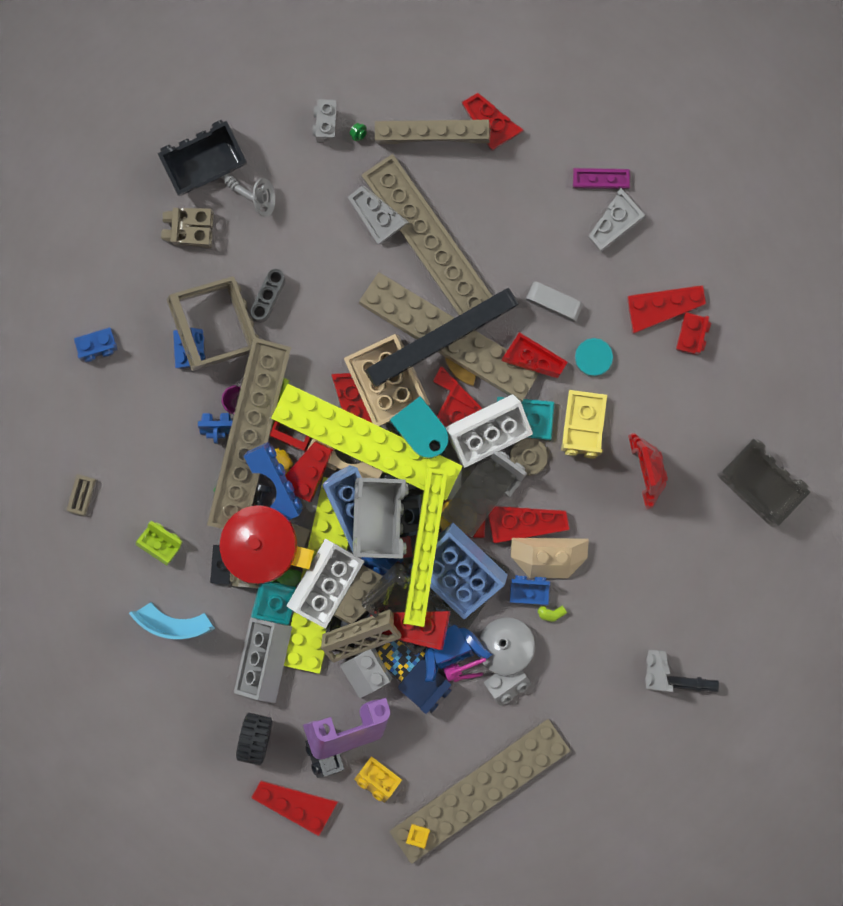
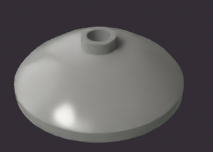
[479,618,535,676]

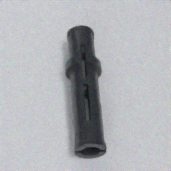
[666,675,719,693]

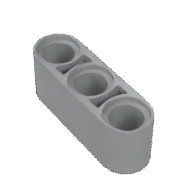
[526,282,584,322]

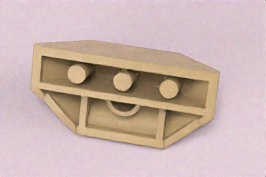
[511,538,589,578]

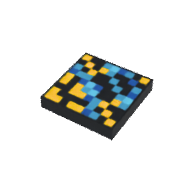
[377,640,425,682]

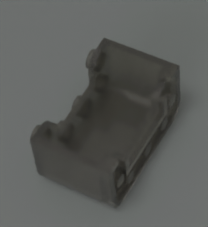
[717,438,810,527]

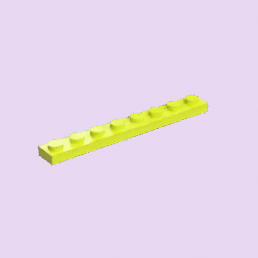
[403,468,448,627]

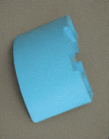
[129,602,215,639]

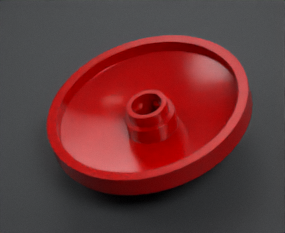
[220,505,297,584]

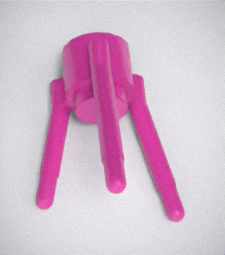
[443,658,486,682]

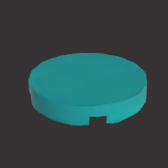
[575,338,613,376]

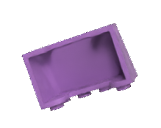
[303,698,390,759]

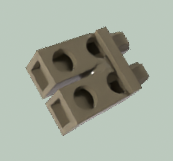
[161,208,214,248]

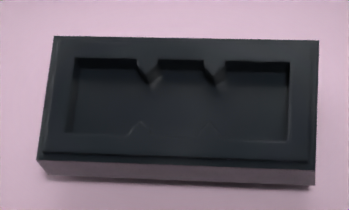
[210,545,231,585]

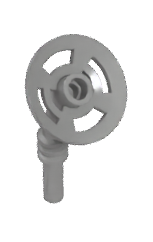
[221,174,275,217]

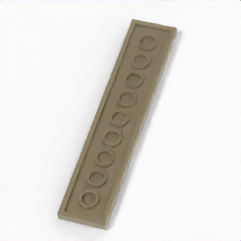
[361,154,492,315]
[358,272,539,402]
[207,338,291,529]
[389,718,570,864]

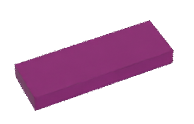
[573,168,630,189]

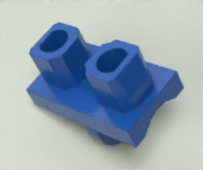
[198,413,232,444]

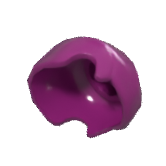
[221,385,241,415]

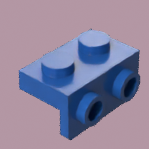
[173,327,205,369]
[510,576,550,605]

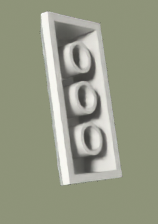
[445,394,533,468]
[287,539,364,629]

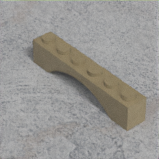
[375,120,490,144]

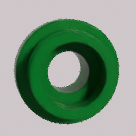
[350,123,367,141]

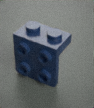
[398,660,452,714]

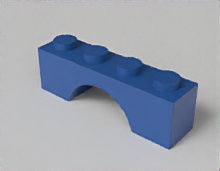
[244,442,303,520]

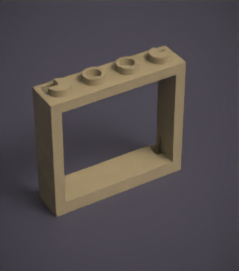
[166,276,259,371]

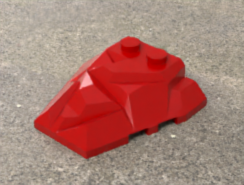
[628,433,668,510]

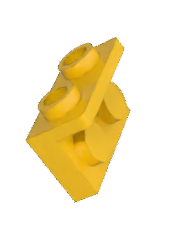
[354,756,402,803]

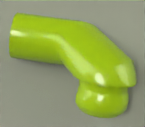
[538,605,567,622]

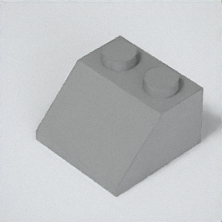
[340,648,393,698]

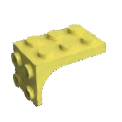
[561,390,607,459]

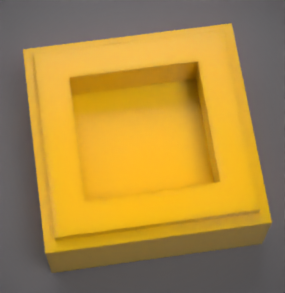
[406,823,430,849]

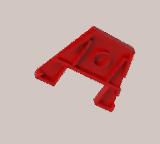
[433,367,482,441]

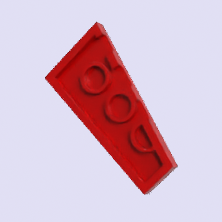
[627,285,706,334]
[487,505,570,543]
[251,780,338,836]

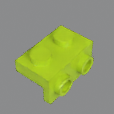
[135,521,182,566]

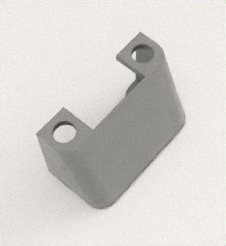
[353,478,408,558]

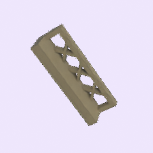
[321,610,401,663]

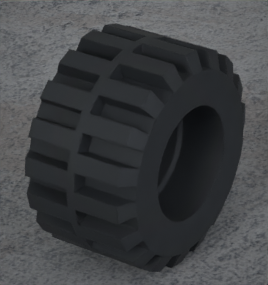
[236,712,272,766]

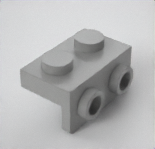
[313,99,336,143]
[483,671,531,706]

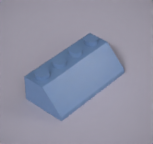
[322,465,362,552]

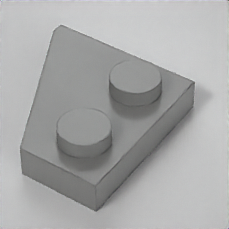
[645,650,673,692]

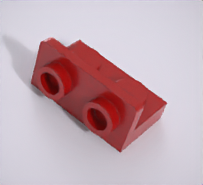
[675,312,711,355]

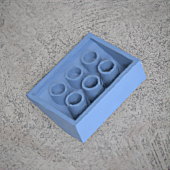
[409,523,508,619]

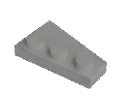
[348,186,409,244]
[589,188,645,252]

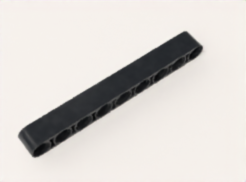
[365,288,519,388]

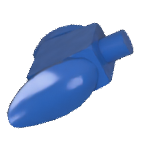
[425,625,493,682]

